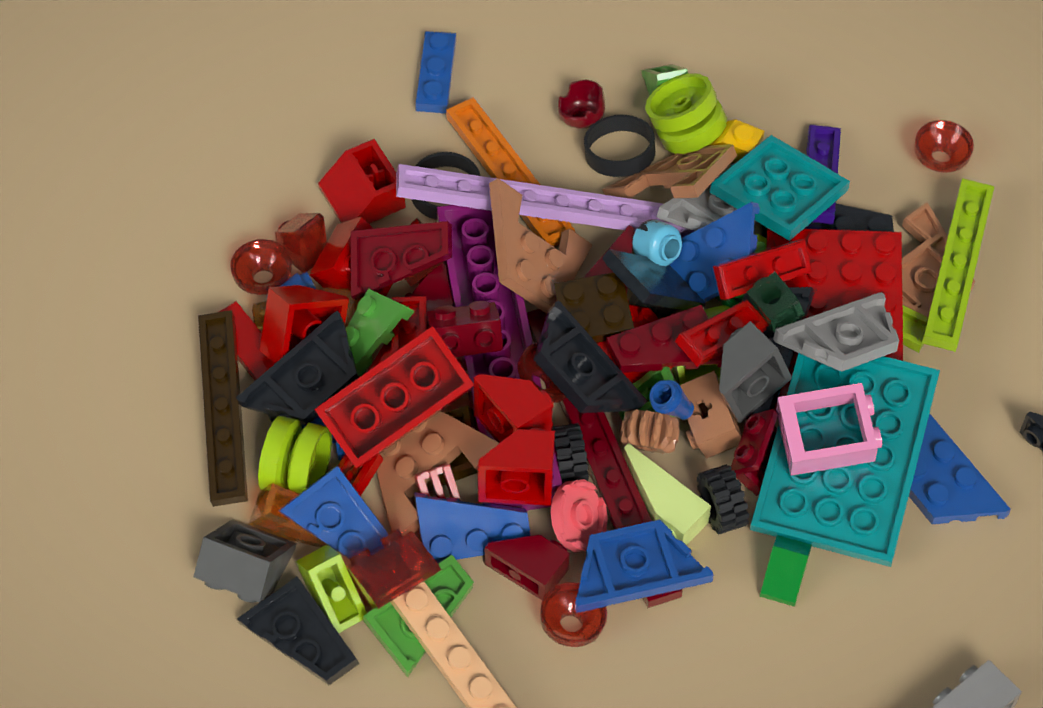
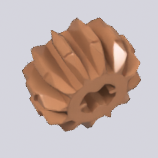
[620,409,680,454]

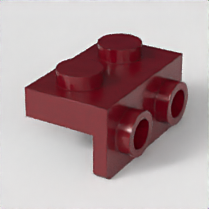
[426,301,503,357]
[731,409,779,496]

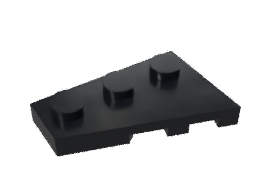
[237,576,360,685]

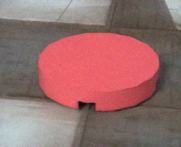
[550,479,608,552]

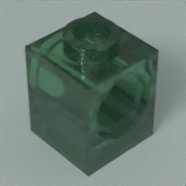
[747,272,805,332]

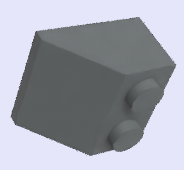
[719,321,792,424]
[193,519,297,603]

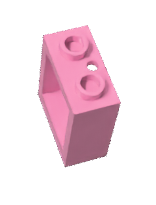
[776,383,882,476]

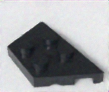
[533,300,648,413]
[236,311,359,425]

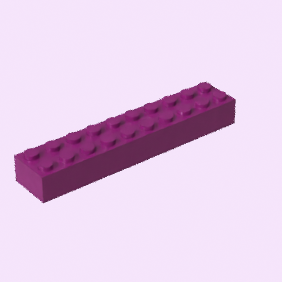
[437,205,562,511]

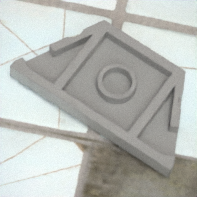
[656,163,756,231]
[773,292,899,372]

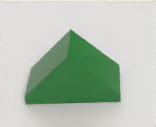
[759,535,812,607]

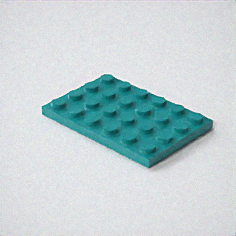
[750,353,940,567]

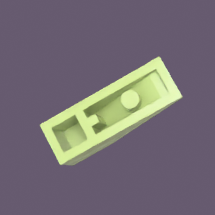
[623,443,711,545]

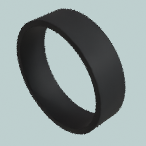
[584,115,656,177]
[411,152,481,220]

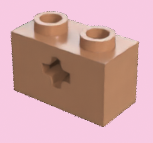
[680,371,742,459]

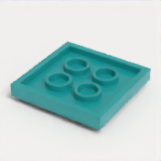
[710,135,850,241]

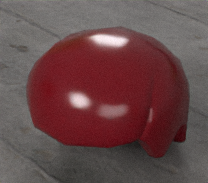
[558,79,605,129]

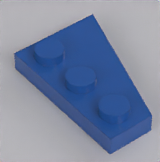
[278,466,403,575]
[414,492,531,565]

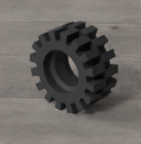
[552,423,589,484]
[697,464,749,534]

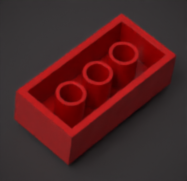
[314,326,474,469]

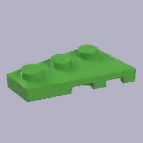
[346,288,415,377]
[363,555,474,678]

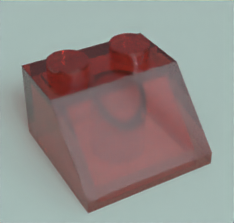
[346,528,441,609]

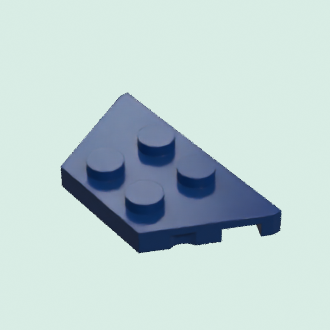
[669,202,760,302]
[909,413,1011,524]
[575,520,714,613]

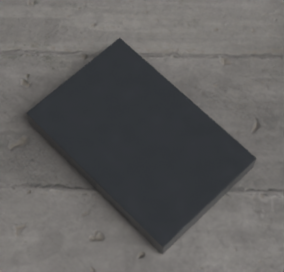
[602,249,707,311]

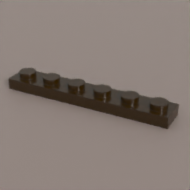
[198,310,248,507]

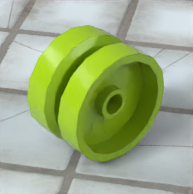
[645,74,727,154]
[258,416,332,499]

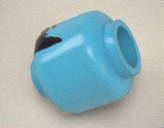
[632,219,682,266]

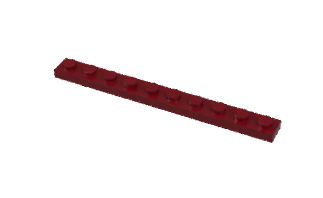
[526,309,683,608]

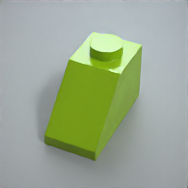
[295,545,367,633]

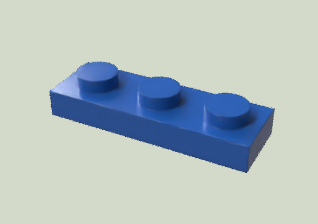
[416,31,456,113]

